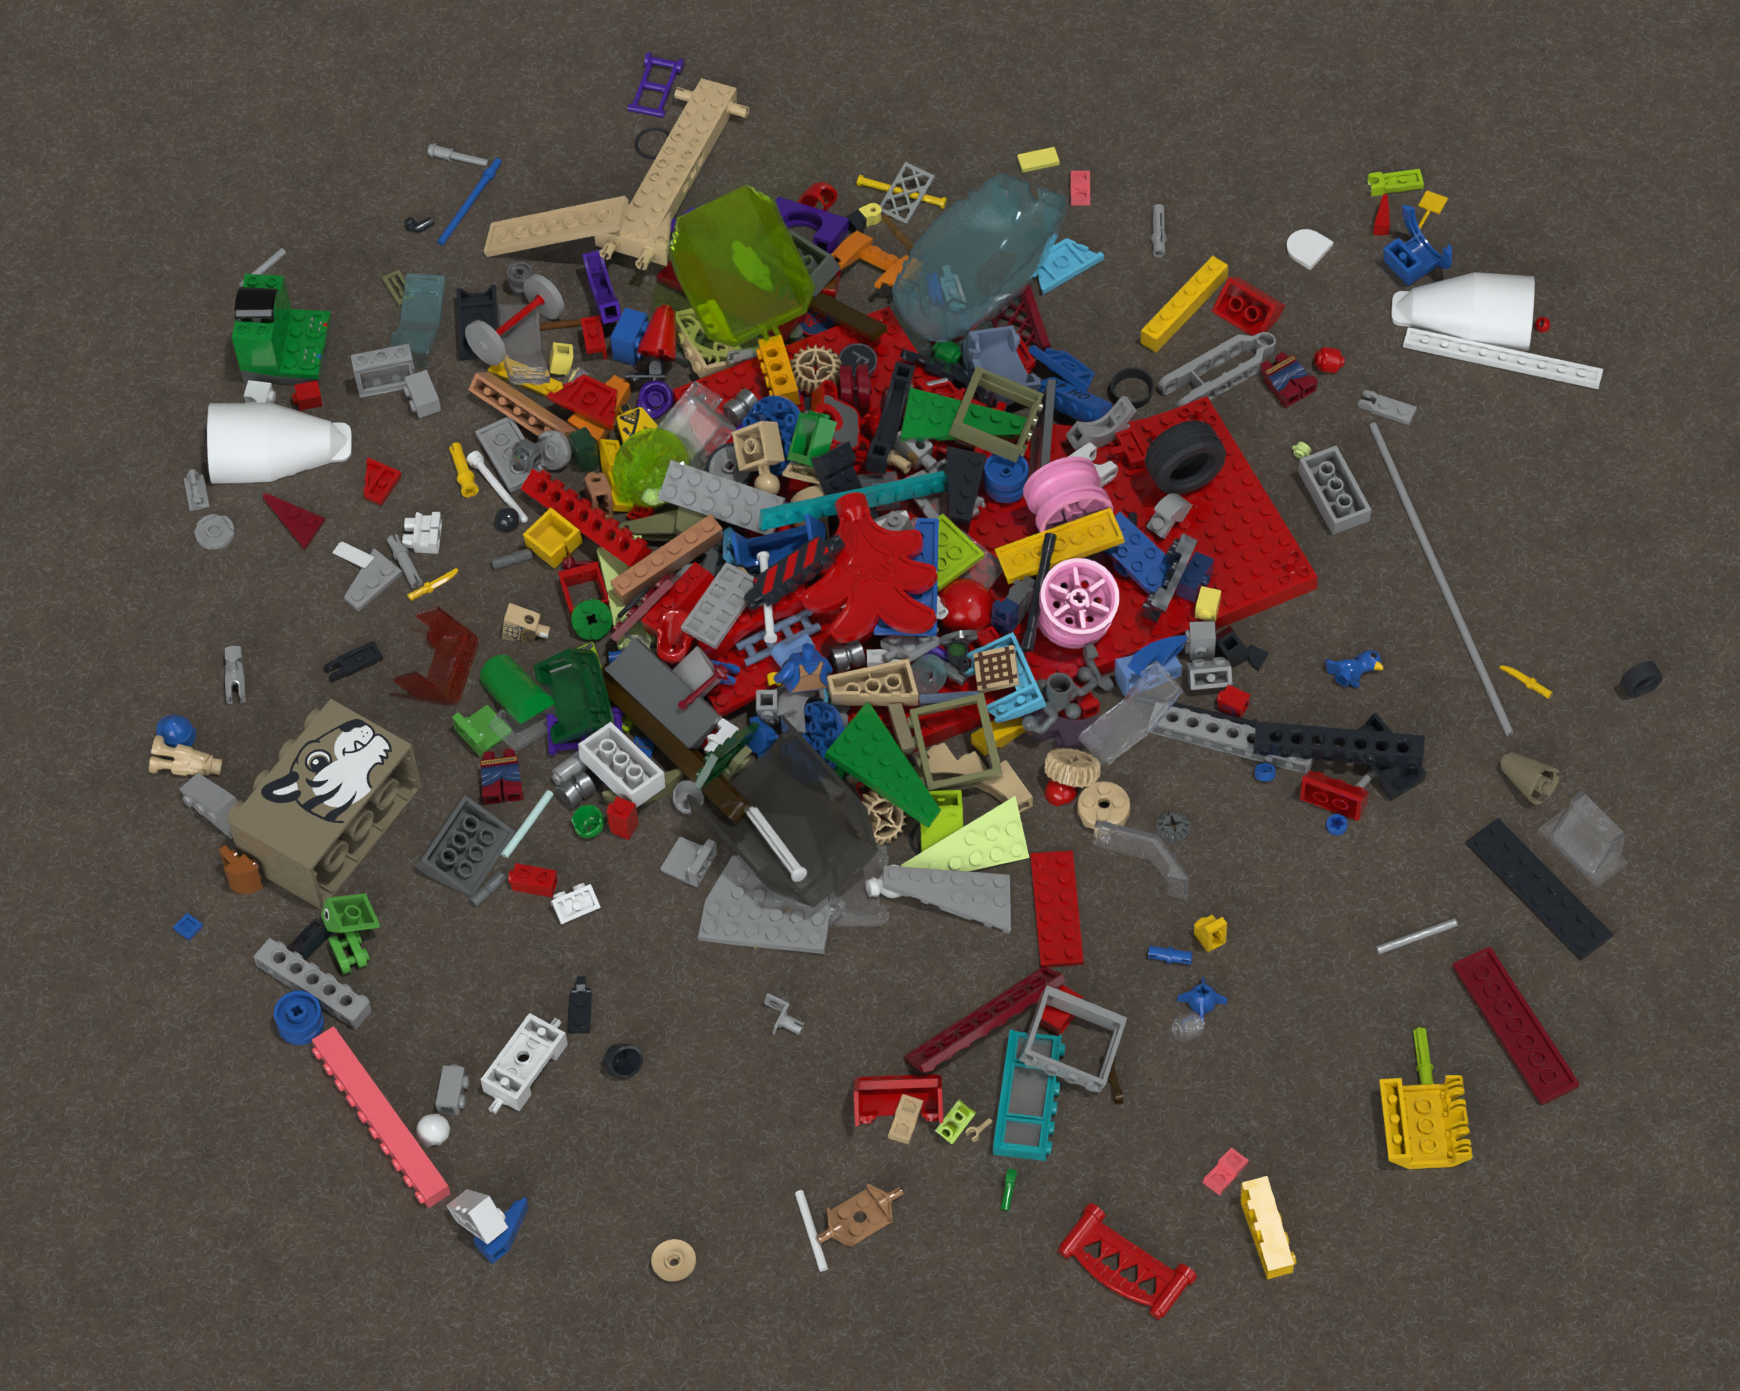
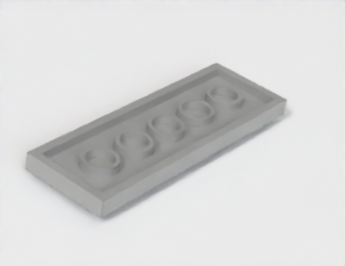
[658,460,786,535]

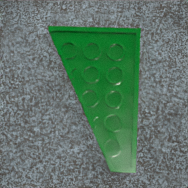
[824,702,941,828]

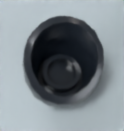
[604,1043,643,1078]

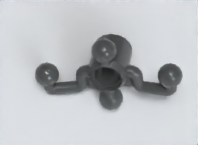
[1022,667,1097,734]

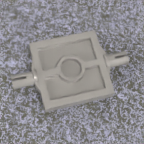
[881,627,940,662]

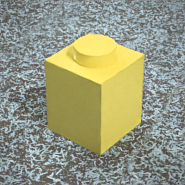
[549,342,573,375]
[1195,586,1221,621]

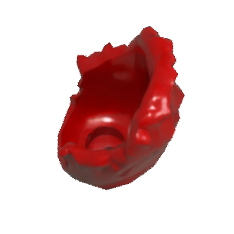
[656,608,695,665]

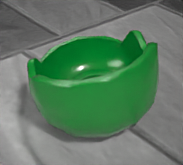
[571,804,605,839]

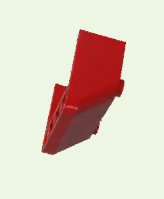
[854,1074,943,1126]

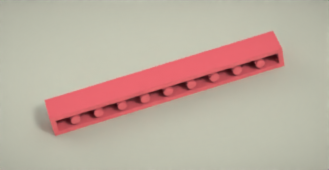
[312,1026,451,1208]

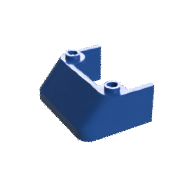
[731,514,826,573]

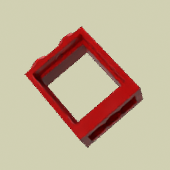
[558,562,610,618]

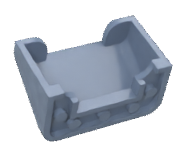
[963,326,1041,408]

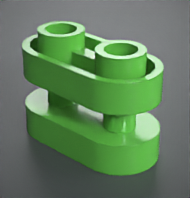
[328,931,370,975]

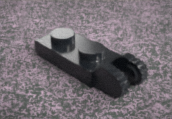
[323,641,383,683]

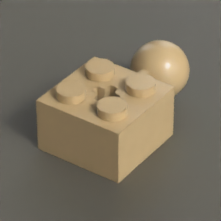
[732,421,785,495]

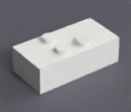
[578,722,665,807]

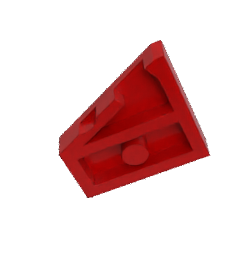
[363,458,402,506]

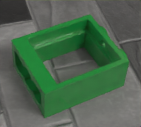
[787,410,837,467]

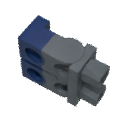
[991,576,1036,636]

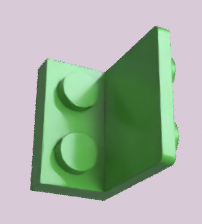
[452,705,512,756]

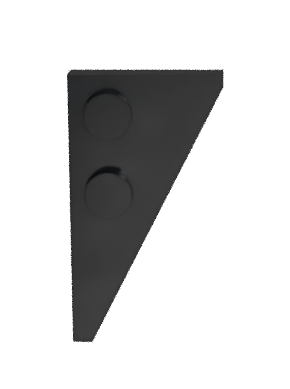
[899,349,971,390]

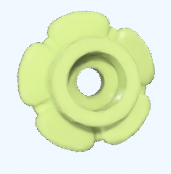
[1292,442,1312,459]

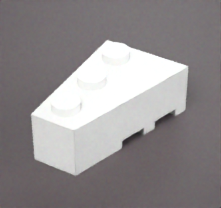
[446,1189,508,1244]

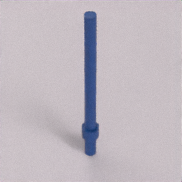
[437,158,502,246]

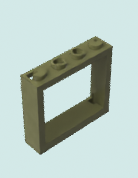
[948,366,1044,463]
[907,693,1003,791]

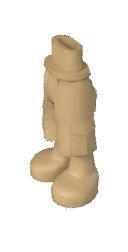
[149,735,222,777]

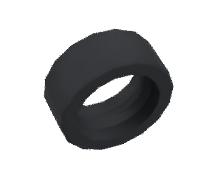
[1620,661,1663,698]

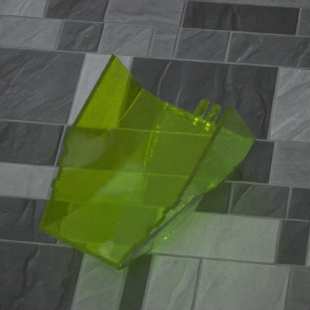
[668,184,816,347]

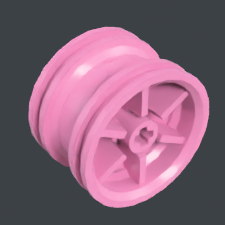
[1023,456,1113,533]
[1038,558,1119,649]

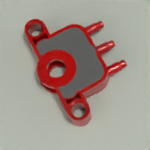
[811,379,869,461]

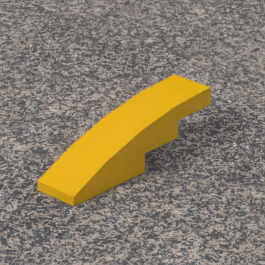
[599,439,634,512]

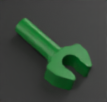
[1001,1168,1017,1211]

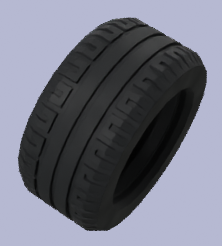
[1145,420,1226,495]

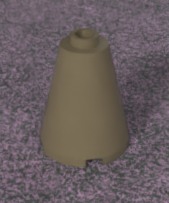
[1500,752,1559,805]

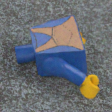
[767,643,833,693]

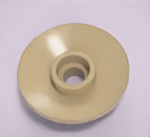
[651,1239,696,1281]

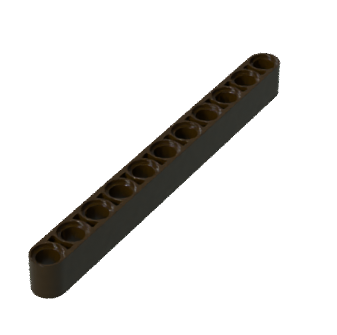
[601,663,751,822]

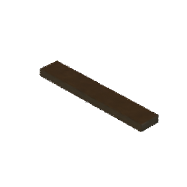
[794,290,888,341]

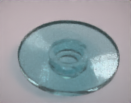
[911,654,947,694]

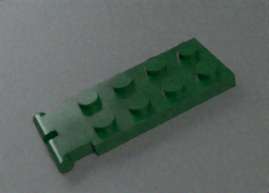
[694,721,760,790]

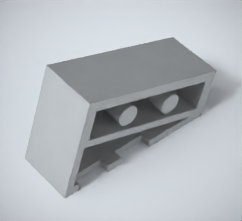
[180,773,237,839]

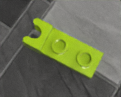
[1367,169,1424,197]

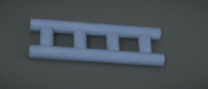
[736,609,822,667]

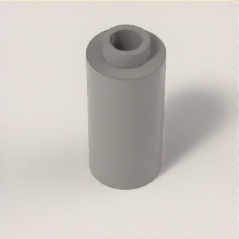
[551,750,589,785]

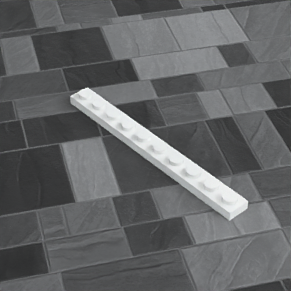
[1403,327,1603,389]

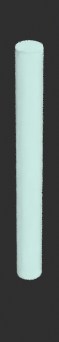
[501,790,554,858]

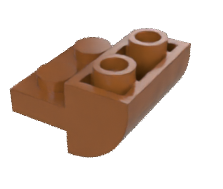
[219,845,263,894]

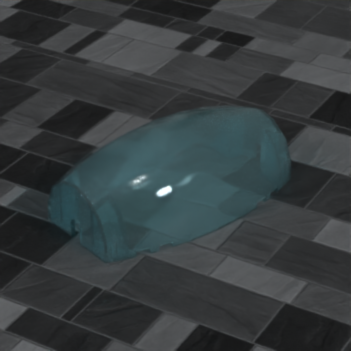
[892,173,1068,343]

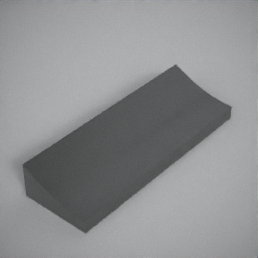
[1028,379,1056,479]
[605,638,722,749]

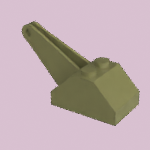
[619,506,732,542]

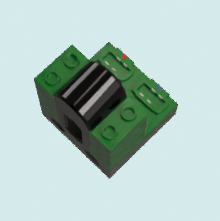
[232,274,333,387]

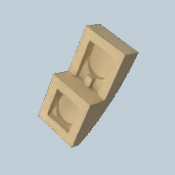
[888,1094,923,1144]

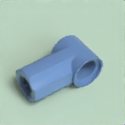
[771,633,814,669]

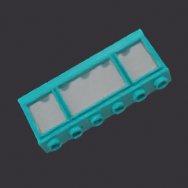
[993,1029,1065,1161]

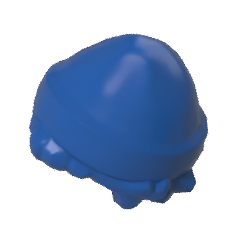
[156,714,196,748]

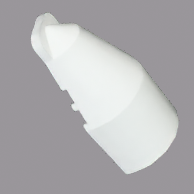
[1391,272,1535,351]
[207,402,352,483]

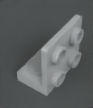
[661,837,717,887]

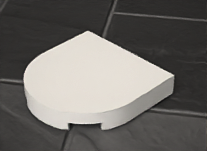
[1287,229,1334,270]

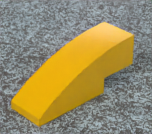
[971,716,1026,757]

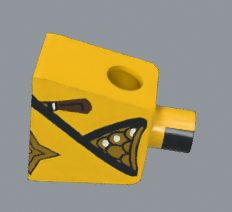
[616,404,659,452]

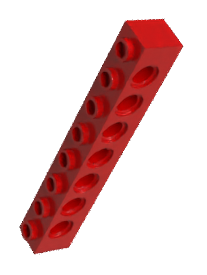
[520,469,653,567]

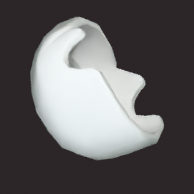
[415,1114,450,1147]

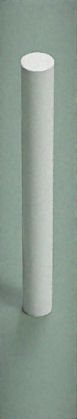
[795,1190,828,1272]

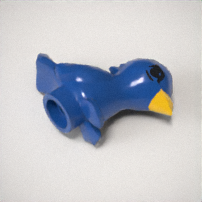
[1324,650,1383,688]

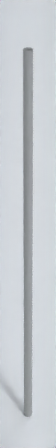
[1369,422,1514,736]

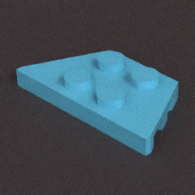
[1035,238,1104,295]

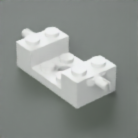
[481,1013,568,1114]

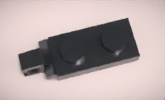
[568,976,592,1034]

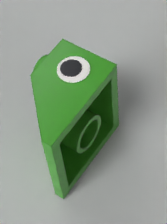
[321,893,380,933]

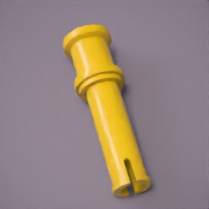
[449,443,479,498]

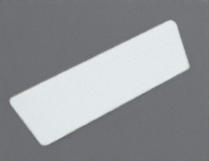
[332,542,374,568]

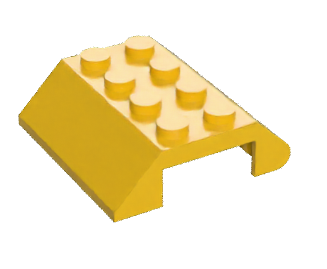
[1379,1075,1473,1169]

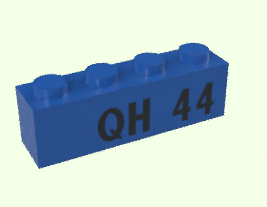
[1038,377,1112,422]

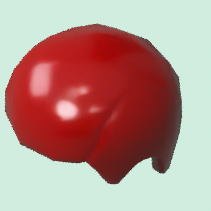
[1044,778,1078,807]

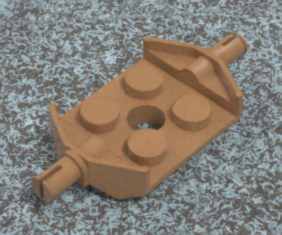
[816,1184,904,1247]

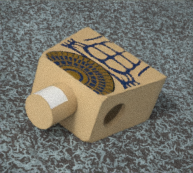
[502,603,551,644]

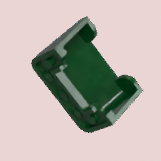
[533,648,614,744]

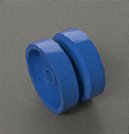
[983,454,1029,503]
[274,991,325,1045]

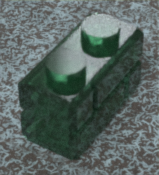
[569,427,600,472]

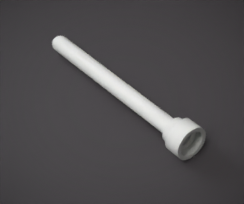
[466,451,528,523]

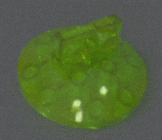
[613,428,690,508]

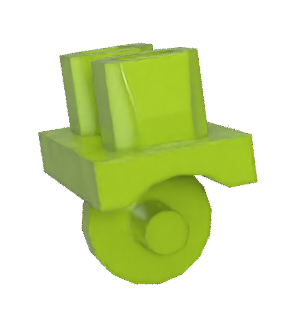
[935,1099,976,1144]

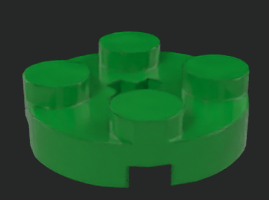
[571,598,612,640]

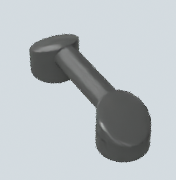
[1083,642,1115,691]

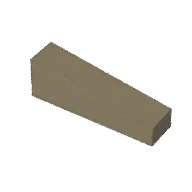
[888,702,915,755]

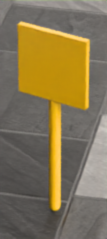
[1418,191,1448,229]

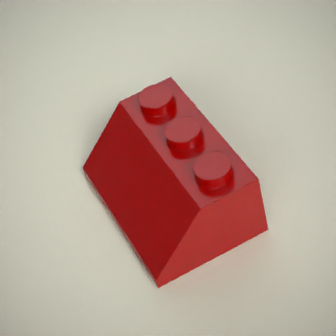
[1211,276,1286,339]
[1300,770,1369,821]

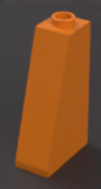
[568,375,631,451]

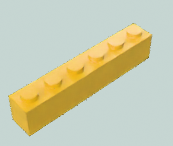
[1141,256,1228,353]

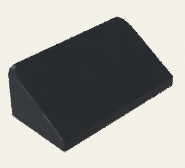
[287,919,334,961]

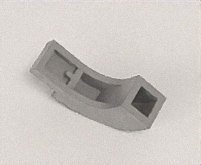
[1066,396,1137,450]
[777,688,825,738]

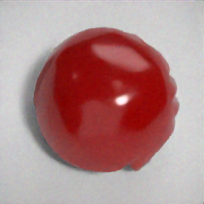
[938,578,994,632]

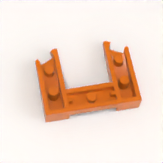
[831,231,922,292]

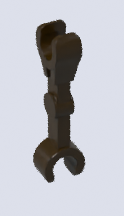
[1101,1056,1124,1105]

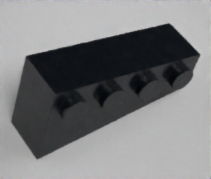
[945,446,987,534]

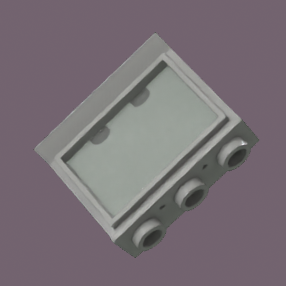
[351,344,415,398]

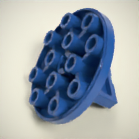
[743,396,800,476]
[782,701,844,784]

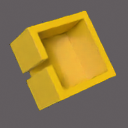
[522,508,583,569]

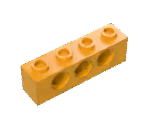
[756,335,800,405]

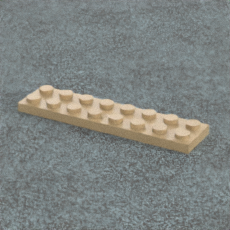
[484,196,629,257]

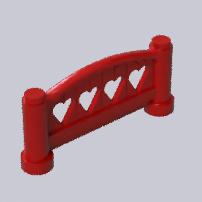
[1058,1203,1197,1320]

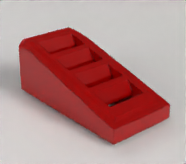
[1373,194,1390,236]

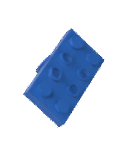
[1103,512,1170,594]

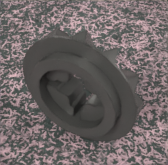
[1156,811,1190,842]

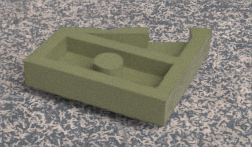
[722,746,752,782]

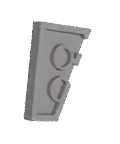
[344,548,403,612]

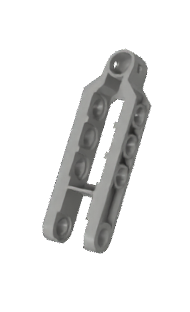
[1158,332,1276,408]

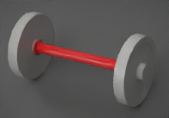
[465,274,564,366]

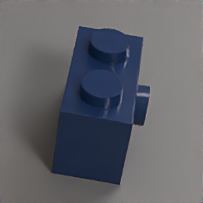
[1177,551,1214,603]

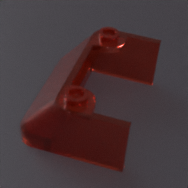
[393,606,478,704]

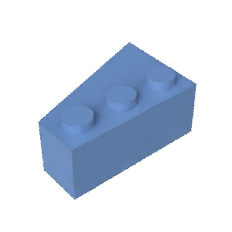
[1115,655,1182,699]

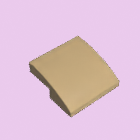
[783,462,820,484]

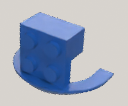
[1383,205,1452,286]

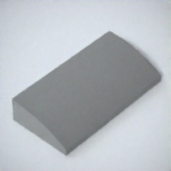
[673,646,722,698]

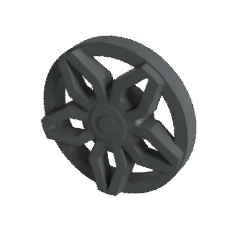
[939,630,978,649]

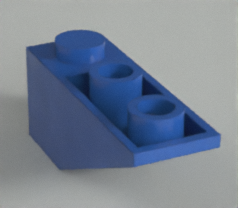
[474,1197,529,1264]

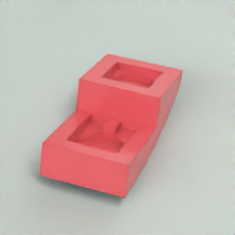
[1070,171,1090,206]
[1203,1148,1249,1195]

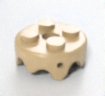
[1077,781,1130,835]

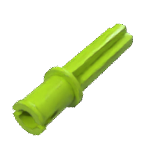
[1413,1027,1434,1085]

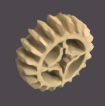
[790,344,841,395]
[1044,748,1101,788]
[852,790,908,845]

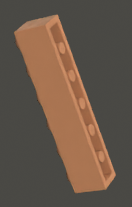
[468,372,578,446]
[610,514,723,606]

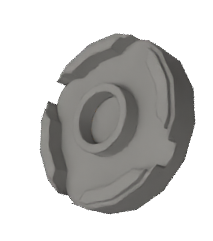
[536,430,571,470]
[194,514,235,550]

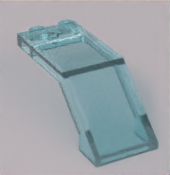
[390,273,446,354]

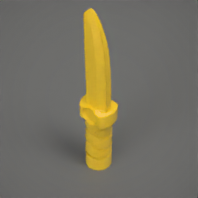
[407,568,458,601]
[1500,666,1553,699]

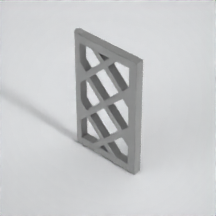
[880,162,935,224]

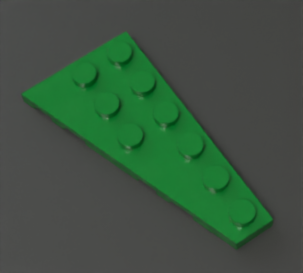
[899,387,1027,442]

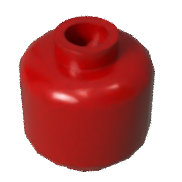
[1314,347,1345,374]

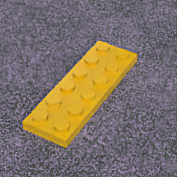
[995,507,1125,584]

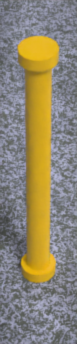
[857,175,948,209]

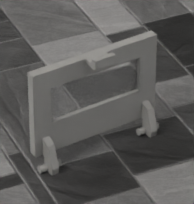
[905,459,986,518]

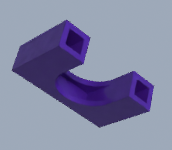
[758,196,849,255]

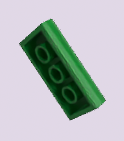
[480,654,555,724]

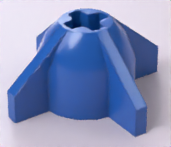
[748,716,778,765]
[1177,977,1227,1024]

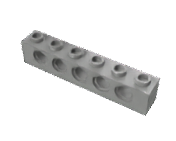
[253,938,372,1030]

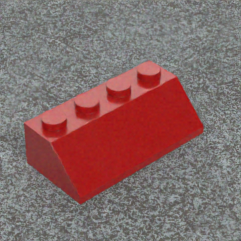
[641,562,715,649]

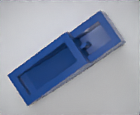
[1128,635,1188,677]

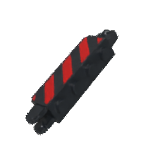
[744,534,846,610]

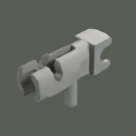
[225,646,246,704]

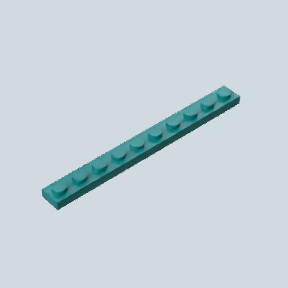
[758,471,947,530]

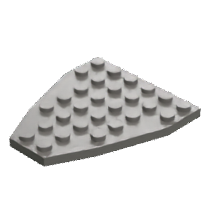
[698,814,831,954]

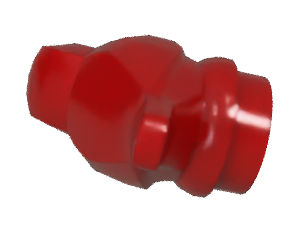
[864,408,883,438]

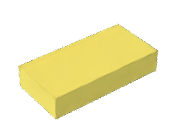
[1017,147,1059,173]

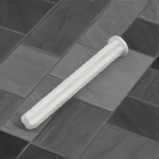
[747,807,807,882]

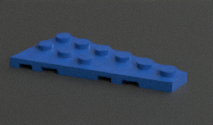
[874,518,939,636]

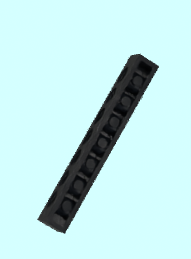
[1253,721,1425,769]

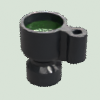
[947,640,969,672]

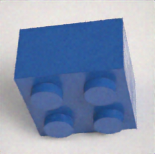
[610,308,649,366]

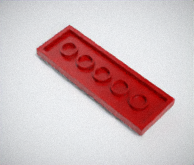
[1030,850,1084,968]

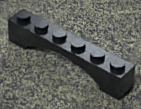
[866,362,915,475]

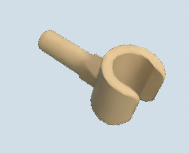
[966,1118,992,1142]

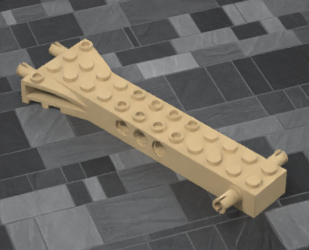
[595,78,750,270]

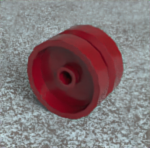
[840,363,872,408]

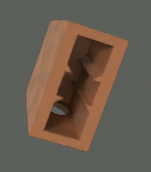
[584,472,613,518]

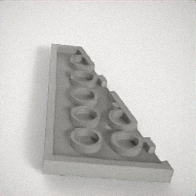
[883,865,1011,934]

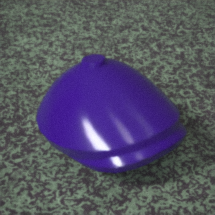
[637,381,674,419]

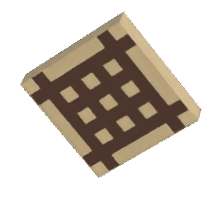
[973,645,1020,693]

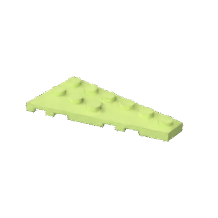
[901,796,1029,872]

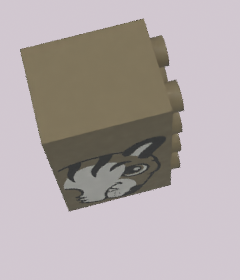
[227,699,422,910]

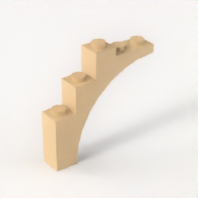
[913,742,1033,813]

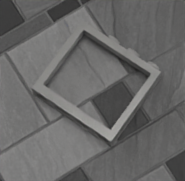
[1019,985,1127,1093]

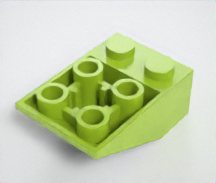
[919,790,963,852]

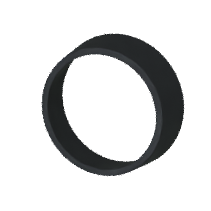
[1111,367,1154,409]

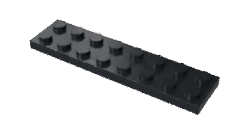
[1466,818,1613,961]

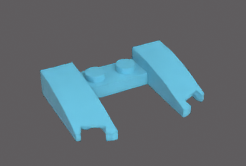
[965,632,1047,723]

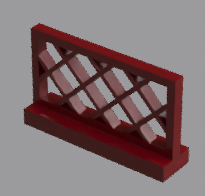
[986,283,1051,358]

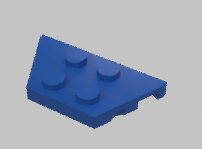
[1028,345,1095,392]

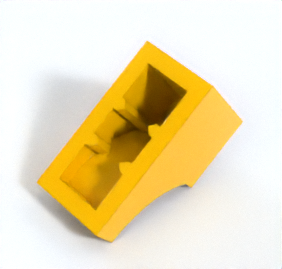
[1194,915,1227,953]

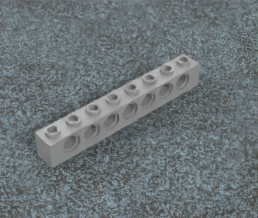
[1148,702,1317,774]

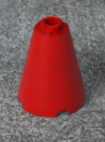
[637,305,676,361]

